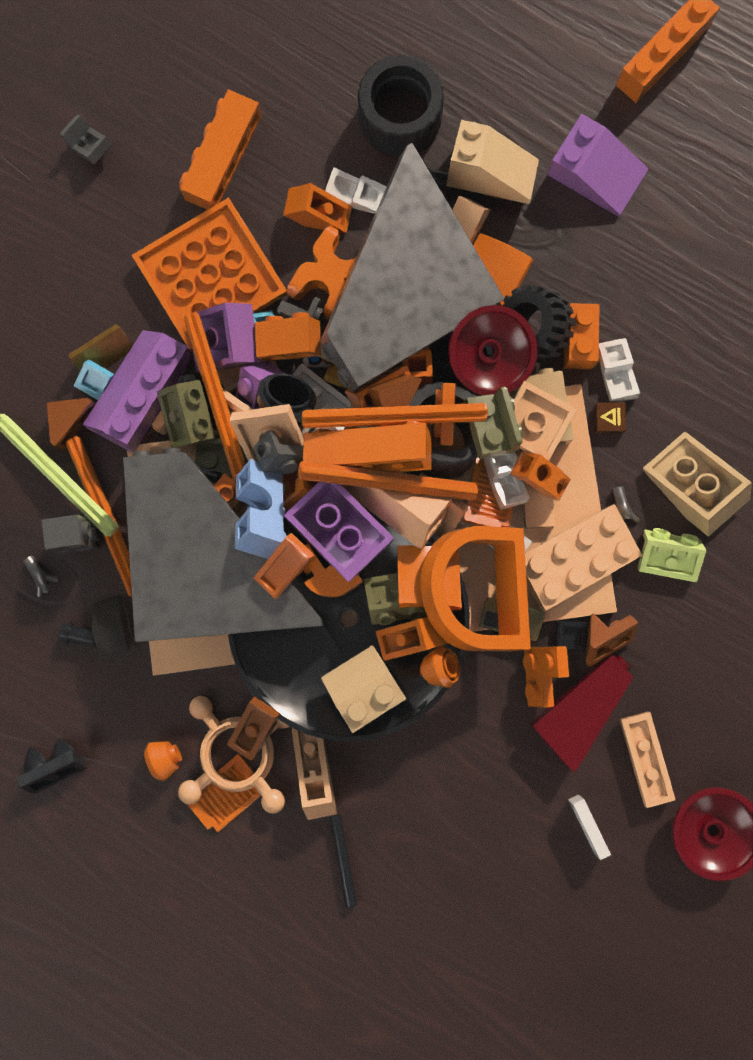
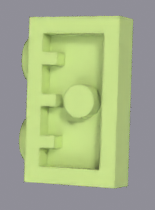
[637,528,706,583]

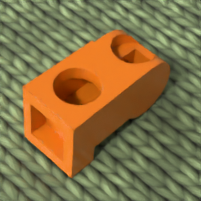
[510,451,571,501]

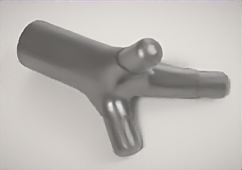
[612,486,640,523]
[23,556,59,597]

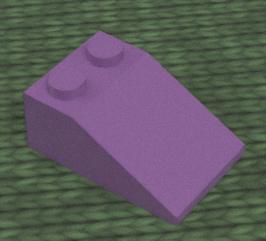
[547,114,648,217]
[284,482,394,582]

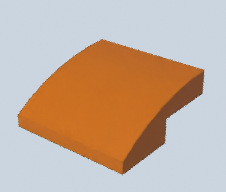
[473,233,533,306]
[397,545,462,610]

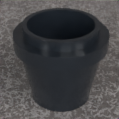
[256,373,316,427]

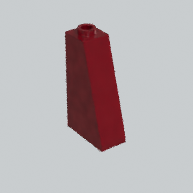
[529,655,633,772]

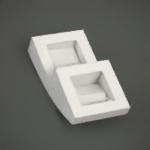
[324,168,387,214]
[599,338,640,402]
[484,452,530,510]

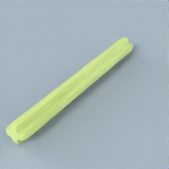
[0,414,119,537]

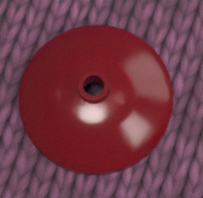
[448,305,537,396]
[672,787,753,881]

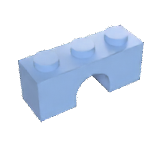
[235,459,286,559]

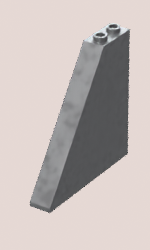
[320,143,504,392]
[123,448,324,642]

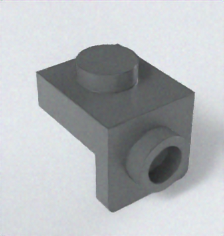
[60,115,112,165]
[277,297,324,321]
[254,430,304,474]

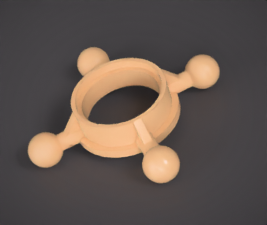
[178,696,290,814]

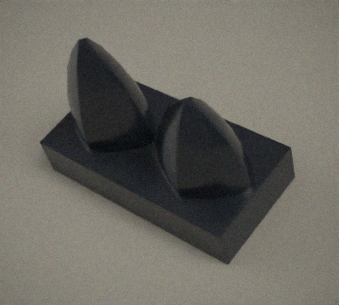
[17,740,87,794]

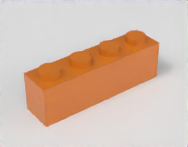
[616,0,720,103]
[179,89,262,210]
[303,421,431,473]

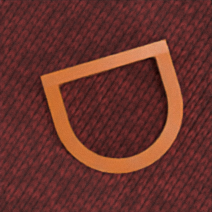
[420,526,531,652]

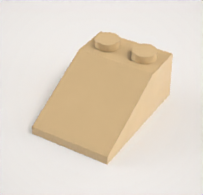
[446,120,539,204]
[643,432,751,537]

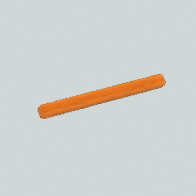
[184,313,246,482]
[302,403,488,428]
[65,436,132,597]
[298,461,478,501]

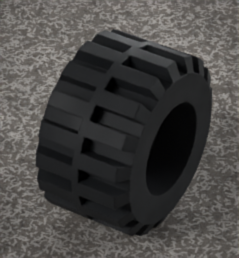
[503,285,575,363]

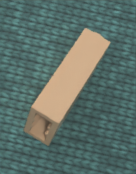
[342,472,452,549]

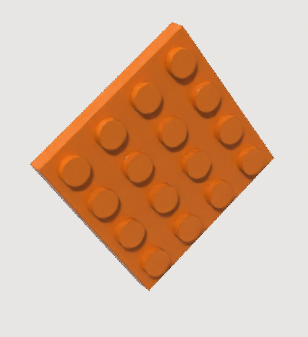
[132,197,287,352]

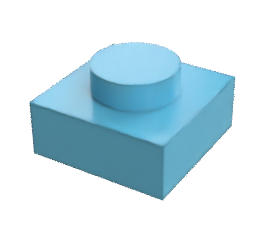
[74,360,114,400]

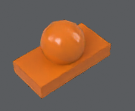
[253,533,314,600]

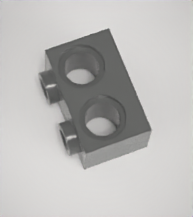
[42,515,100,554]

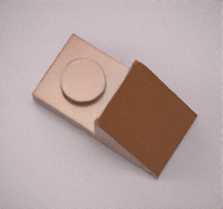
[586,613,639,667]
[227,696,280,761]

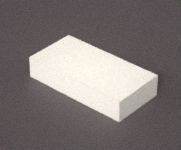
[568,794,611,860]

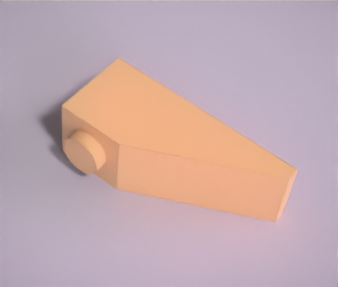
[292,728,337,820]

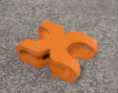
[287,226,357,321]

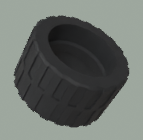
[358,54,444,157]
[403,382,478,480]

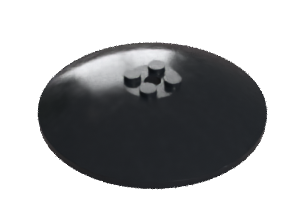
[228,505,470,741]

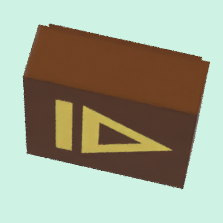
[595,402,626,433]

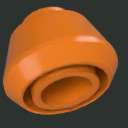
[420,646,460,688]
[144,741,182,781]

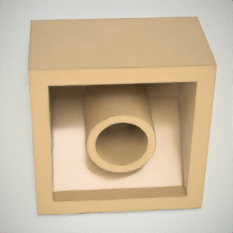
[321,645,406,733]

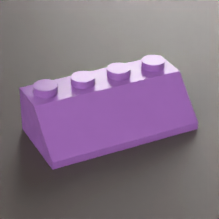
[83,330,192,453]

